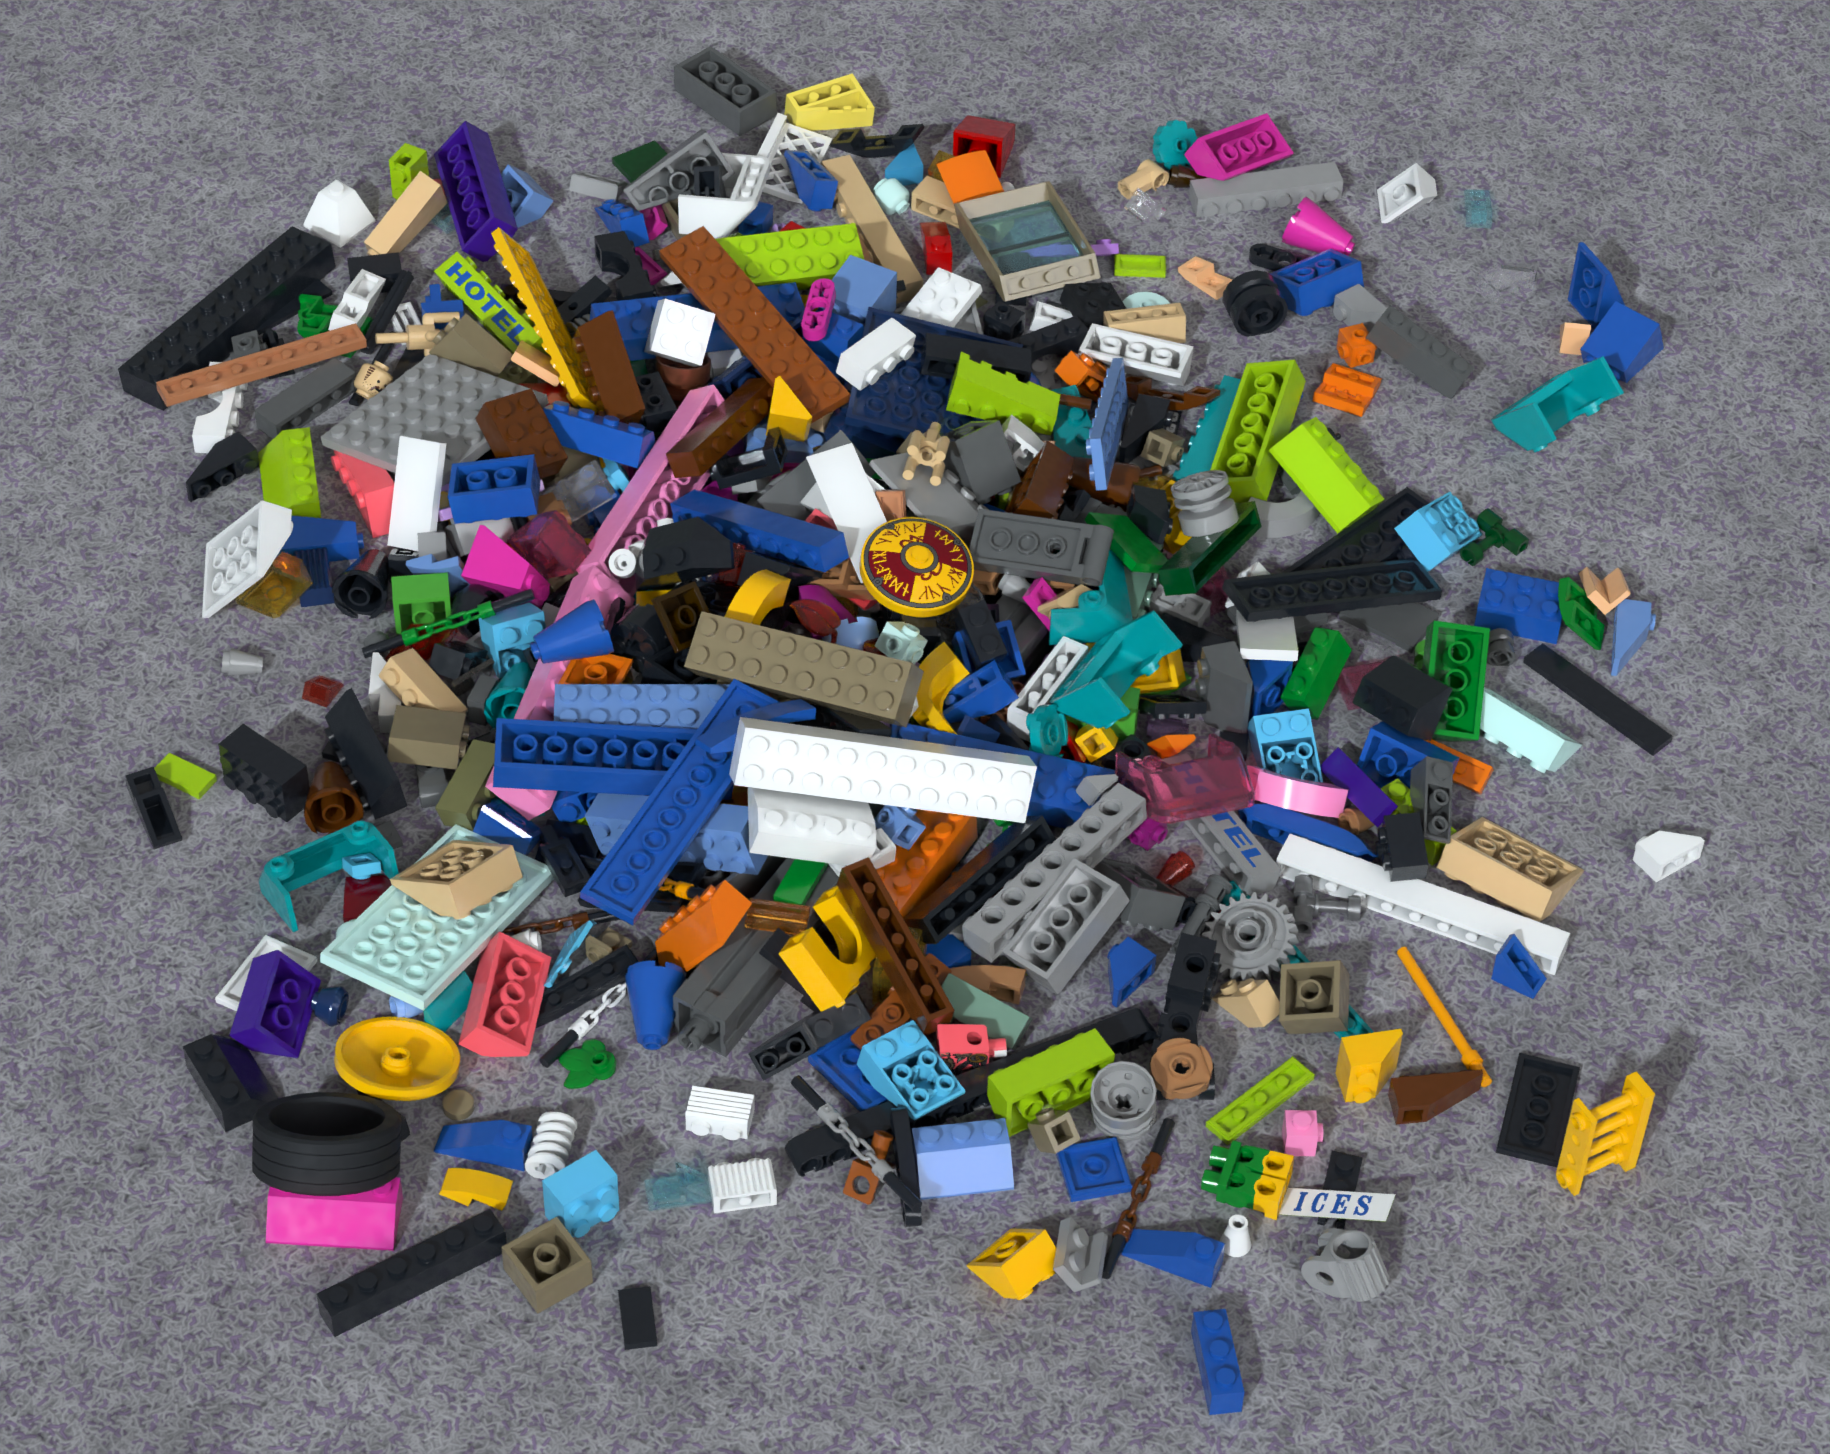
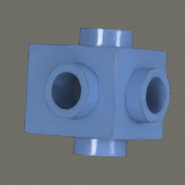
[874,805,926,850]

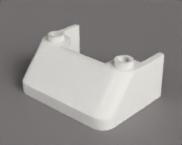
[678,153,770,238]

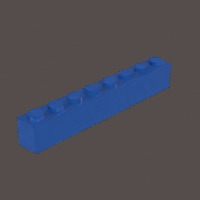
[670,489,849,572]

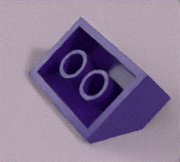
[229,950,321,1058]

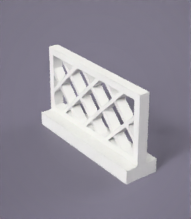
[757,113,832,204]

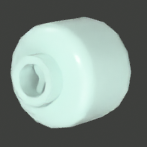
[873,178,910,215]

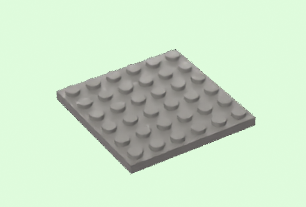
[321,354,549,488]

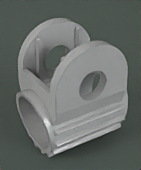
[1301,1228,1390,1302]

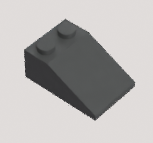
[1093,858,1186,932]

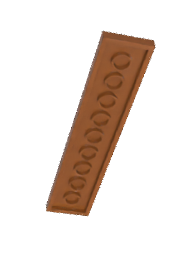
[659,226,851,424]

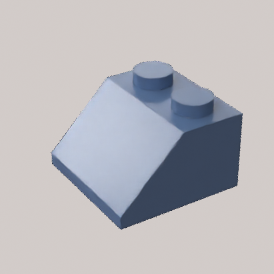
[501,164,554,228]

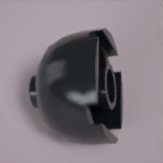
[451,584,504,639]

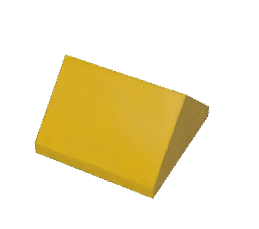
[766,376,812,442]

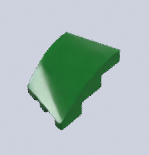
[297,294,373,358]

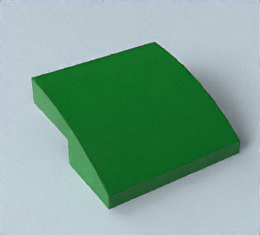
[1558,577,1605,650]

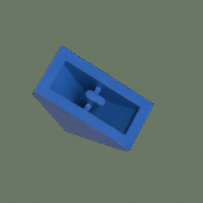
[1491,934,1547,999]

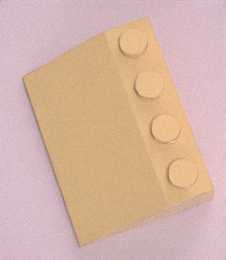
[1436,817,1584,922]

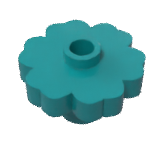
[1153,120,1198,171]

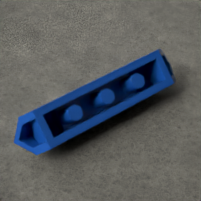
[1237,804,1377,862]

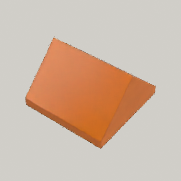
[558,654,633,684]

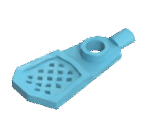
[544,920,597,988]

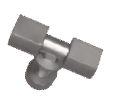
[1293,875,1361,934]

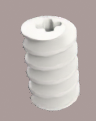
[525,1111,577,1179]

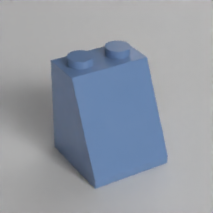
[821,255,897,326]

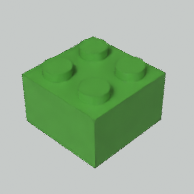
[391,572,453,636]

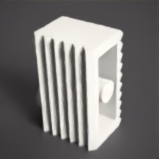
[685,1085,755,1140]
[708,1158,777,1213]

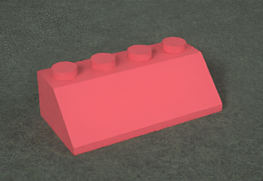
[459,931,552,1057]

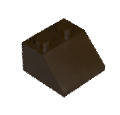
[651,581,710,653]

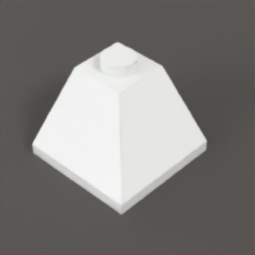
[1377,163,1437,223]
[303,180,376,248]

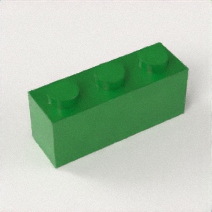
[1281,627,1352,720]

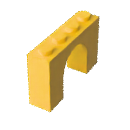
[778,885,877,1012]

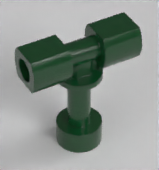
[1460,508,1529,566]

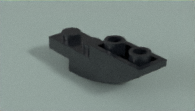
[748,990,872,1081]

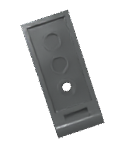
[969,509,1114,586]

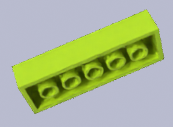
[715,223,864,290]
[1210,360,1306,503]

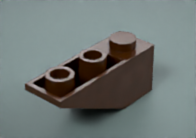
[1388,1070,1483,1125]

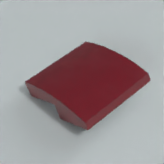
[343,875,392,923]

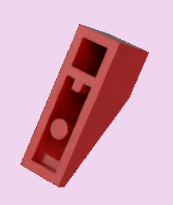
[920,222,953,275]

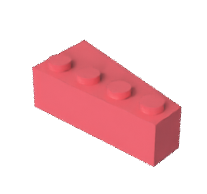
[331,450,395,538]

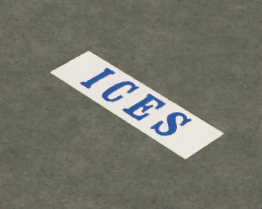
[1278,1188,1396,1222]

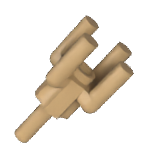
[375,312,460,357]
[903,422,950,486]

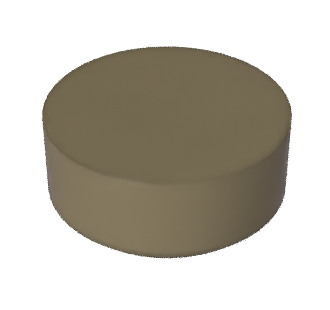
[442,1090,474,1120]

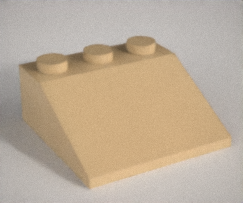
[390,840,523,919]

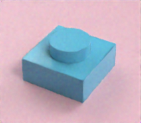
[342,853,381,879]

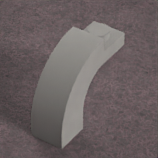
[1248,490,1319,538]

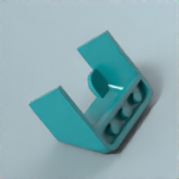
[1491,356,1624,453]
[1049,549,1133,645]
[1050,610,1183,729]
[258,821,399,932]

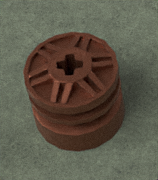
[655,355,711,409]

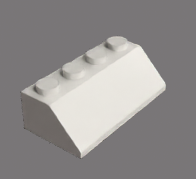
[1078,323,1194,386]

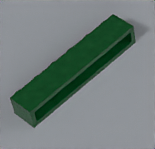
[1159,501,1262,596]

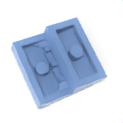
[406,554,470,597]

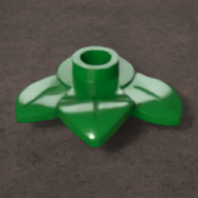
[558,1039,616,1089]

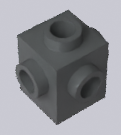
[230,330,268,360]

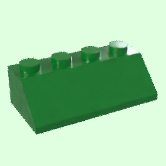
[1422,620,1490,742]

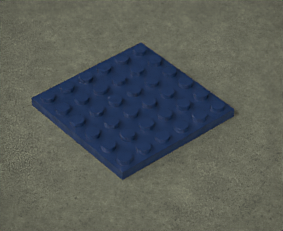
[844,307,1023,439]

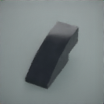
[125,767,182,849]

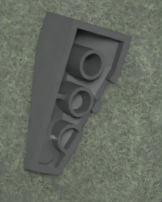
[623,129,735,211]

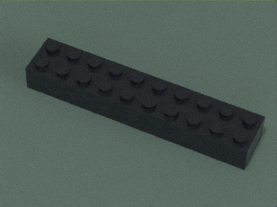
[118,226,336,411]

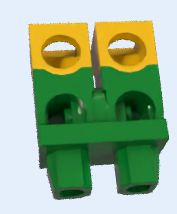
[1201,1141,1294,1220]

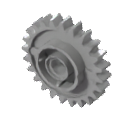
[1202,892,1299,981]

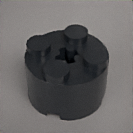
[610,604,671,673]

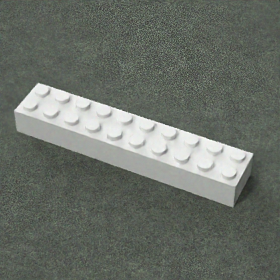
[729,717,1037,823]

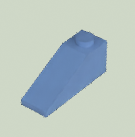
[1611,599,1656,676]

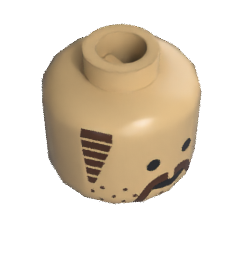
[354,361,393,400]

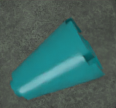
[484,662,533,727]

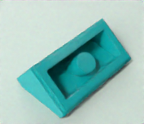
[423,970,473,1032]

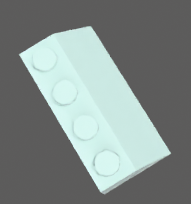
[1480,687,1582,773]

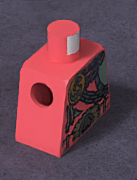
[936,1024,1007,1076]

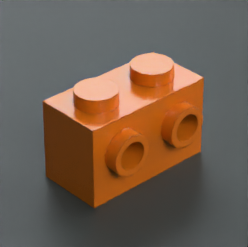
[1054,350,1107,403]

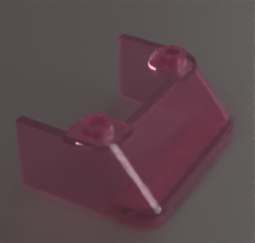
[1115,733,1255,823]

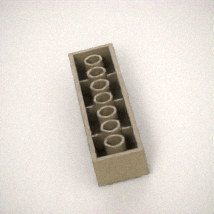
[684,611,924,728]

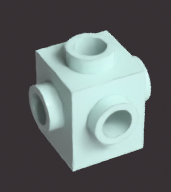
[875,622,928,665]

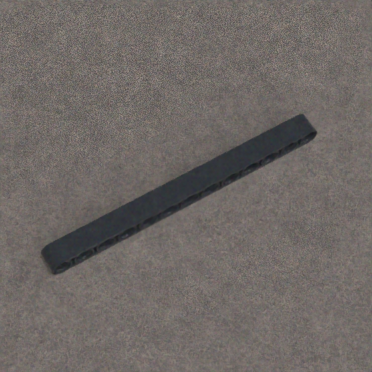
[785,1008,1157,1177]

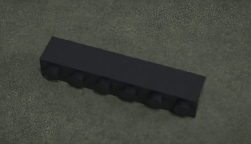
[903,815,1056,944]
[316,1209,507,1337]

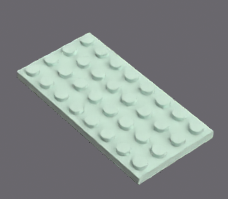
[320,824,554,1011]

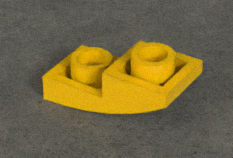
[439,1168,513,1211]

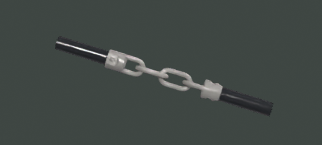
[791,1075,922,1212]

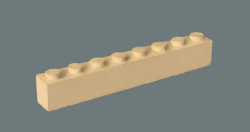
[822,155,923,304]

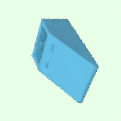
[1394,492,1483,572]
[1247,709,1323,782]
[857,1020,966,1120]

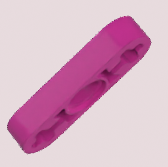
[801,278,836,341]

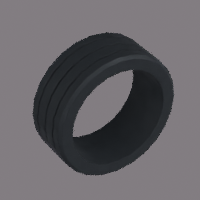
[252,1092,401,1196]

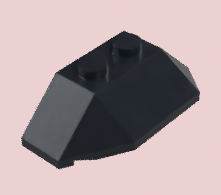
[635,517,735,591]

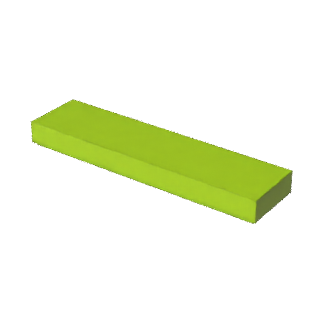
[1205,1056,1315,1146]

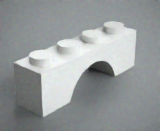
[192,362,248,453]

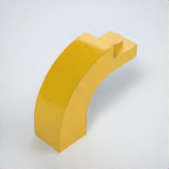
[725,569,791,625]
[912,642,970,734]

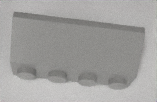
[1002,858,1130,995]

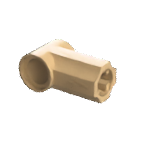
[1118,159,1170,199]

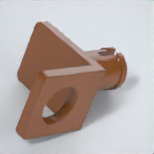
[843,1130,895,1205]

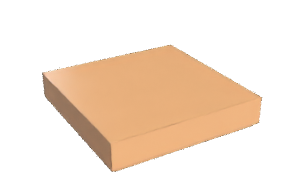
[511,340,560,386]

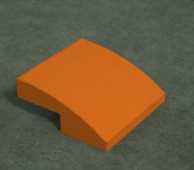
[936,150,1004,204]
[1312,363,1382,417]

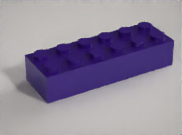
[434,121,518,262]

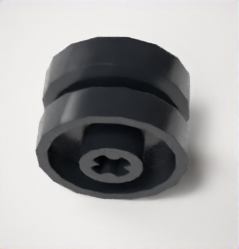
[1222,270,1288,337]

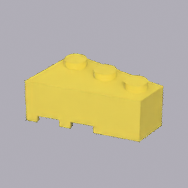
[784,73,875,131]

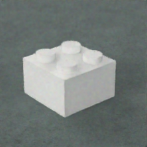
[644,299,715,367]

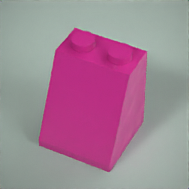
[461,525,550,609]

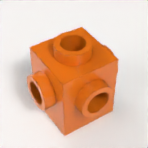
[1337,323,1377,368]

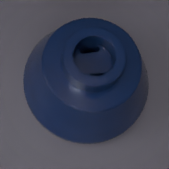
[311,986,349,1027]

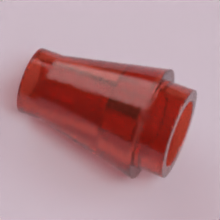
[1156,851,1195,887]

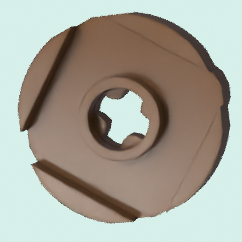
[1150,1038,1213,1100]

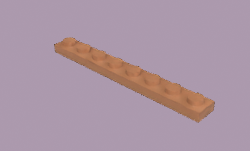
[156,323,367,407]

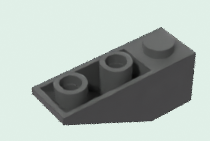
[1410,756,1453,844]

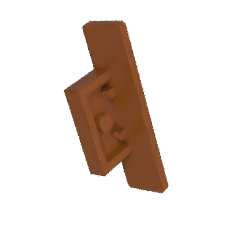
[850,953,952,1049]

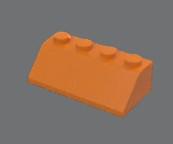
[655,880,752,972]

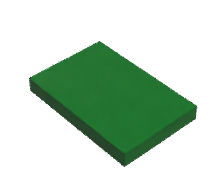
[1085,512,1168,574]

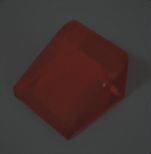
[302,675,343,708]

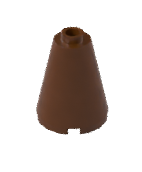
[1067,456,1140,512]
[304,761,364,835]

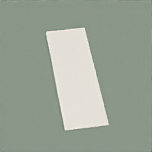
[806,443,887,583]

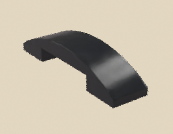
[830,124,924,158]

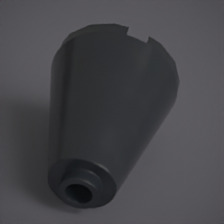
[332,549,389,619]

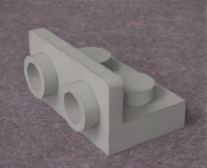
[1053,1217,1108,1292]

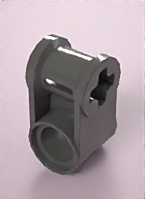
[415,765,448,808]

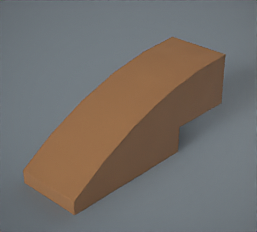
[801,559,876,600]
[941,965,1026,1005]

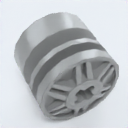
[1171,470,1239,537]
[1090,1061,1157,1141]

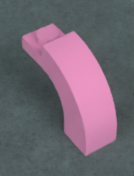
[1241,765,1348,818]

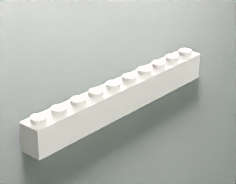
[1276,834,1570,975]

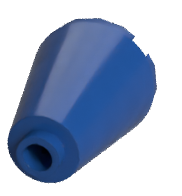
[530,599,614,664]
[625,961,686,1050]

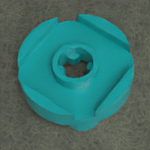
[1026,704,1068,758]

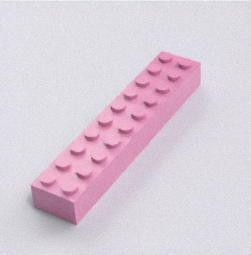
[574,384,725,597]
[485,565,635,821]

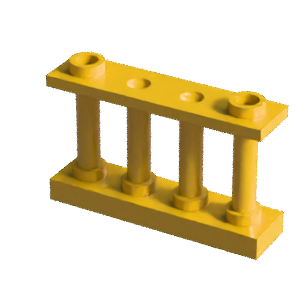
[1556,1071,1655,1196]

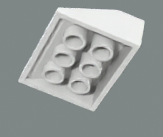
[202,500,293,618]
[748,787,877,866]

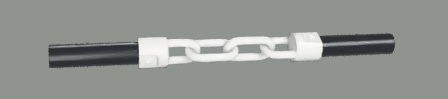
[539,947,658,1068]

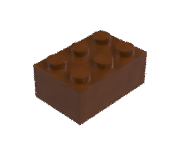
[475,388,568,479]

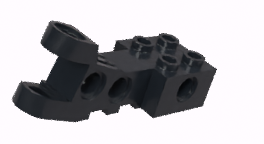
[1150,933,1221,1100]

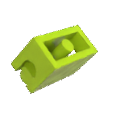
[389,143,429,200]

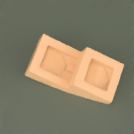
[1178,256,1232,300]

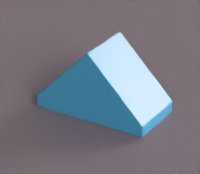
[885,143,923,186]

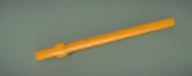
[1397,947,1492,1087]

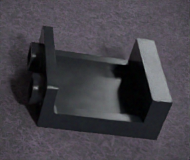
[709,427,788,490]

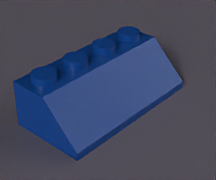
[543,401,656,468]

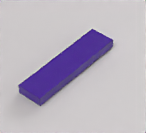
[1320,747,1398,827]

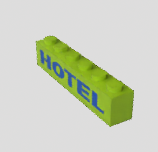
[434,252,548,355]

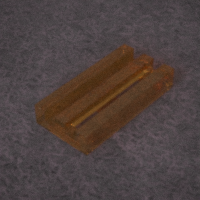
[745,898,810,935]

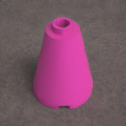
[1282,197,1355,256]

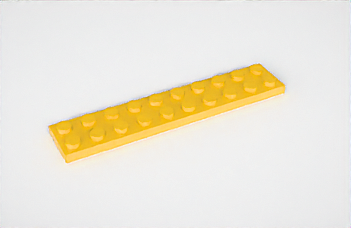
[491,227,597,415]

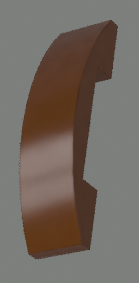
[1126,374,1220,410]

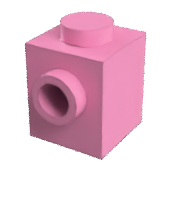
[1282,1110,1323,1156]

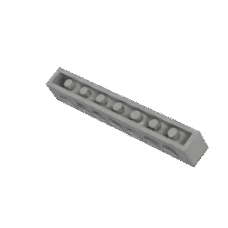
[962,783,1147,963]

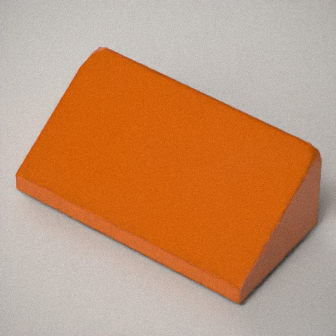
[1147,734,1196,763]

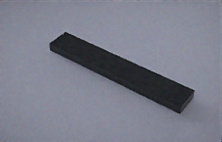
[1523,643,1673,756]

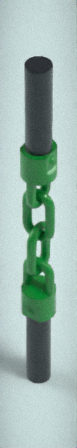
[362,588,535,658]

